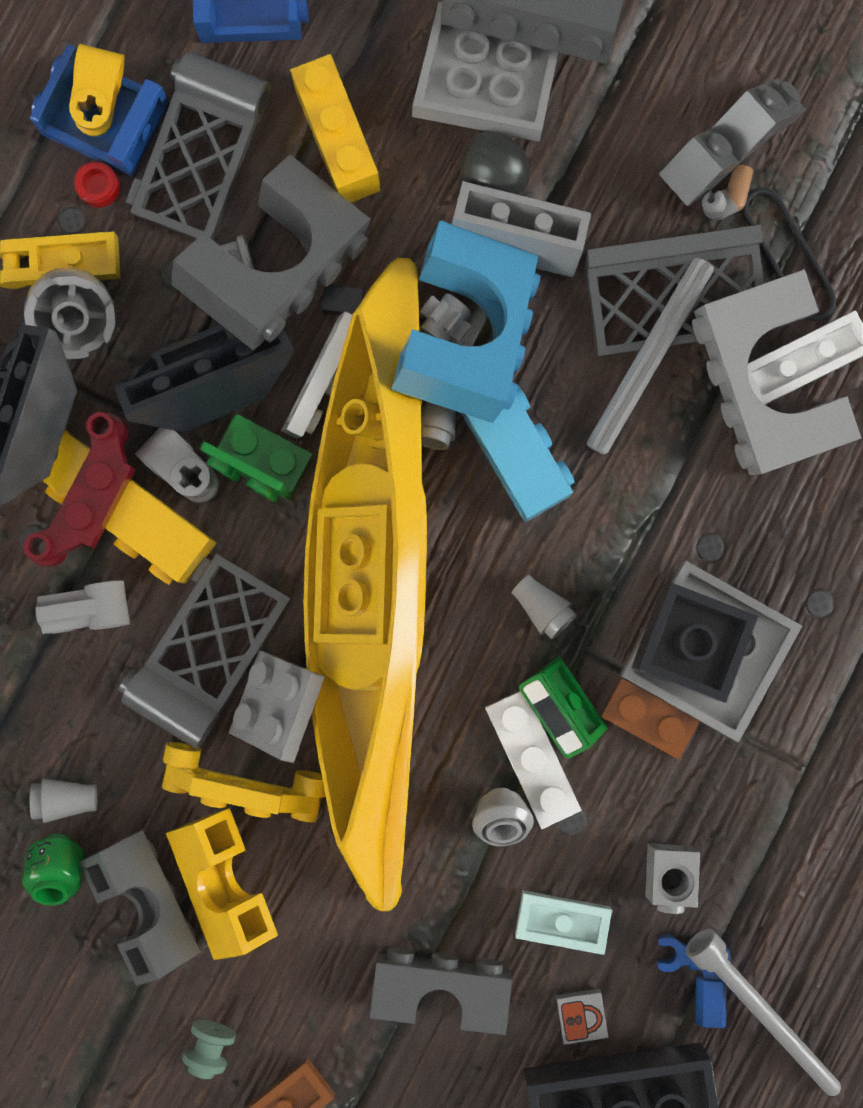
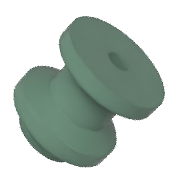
[182,1020,236,1079]

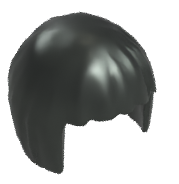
[458,132,530,195]

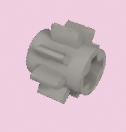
[419,294,472,345]

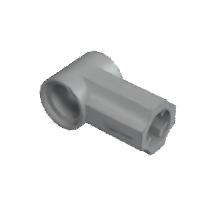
[35,581,130,634]

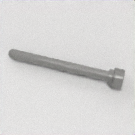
[685,929,841,1096]

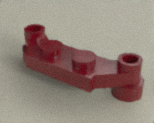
[23,412,135,567]

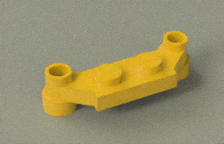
[162,742,326,822]

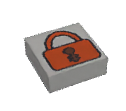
[556,988,608,1045]

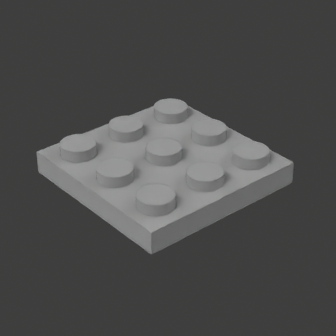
[412,2,559,142]
[620,561,802,742]

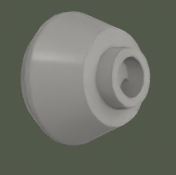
[472,788,534,846]

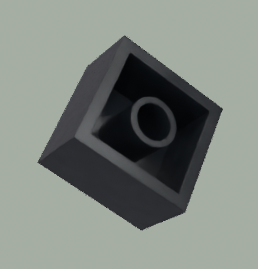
[631,582,759,703]

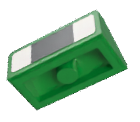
[519,656,608,758]

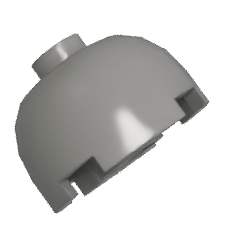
[24,267,116,359]

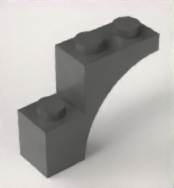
[659,78,806,206]

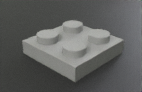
[229,650,325,763]

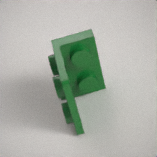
[200,413,314,503]

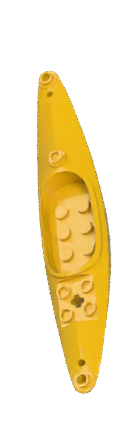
[303,257,427,912]

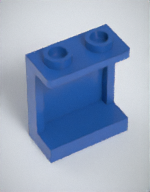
[193,0,309,43]
[30,44,170,178]

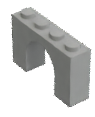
[692,269,862,475]

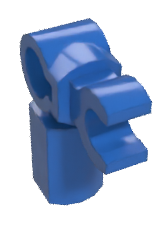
[657,934,731,1028]

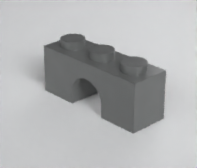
[79,830,201,986]
[370,948,512,1035]

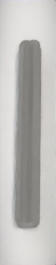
[587,257,714,455]

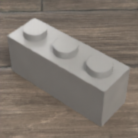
[452,181,591,277]

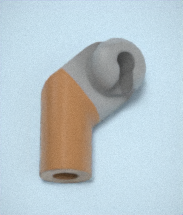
[702,165,754,220]

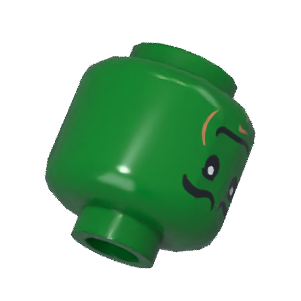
[22,834,85,905]

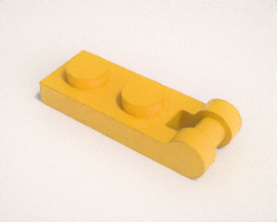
[0,231,121,289]

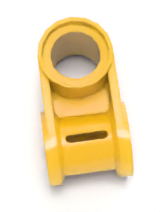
[69,44,125,137]

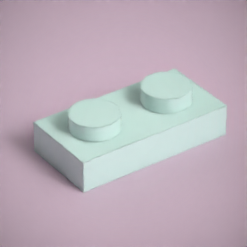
[515,890,612,955]

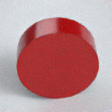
[74,161,120,208]

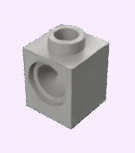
[645,843,700,914]

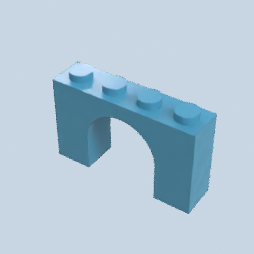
[391,221,540,423]

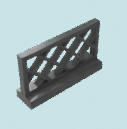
[581,225,764,357]

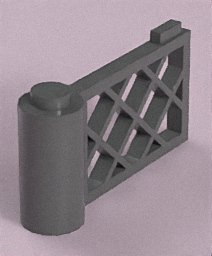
[126,52,271,241]
[118,554,291,750]

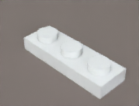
[747,310,863,405]
[281,311,352,439]
[485,691,582,829]

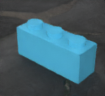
[461,386,575,523]

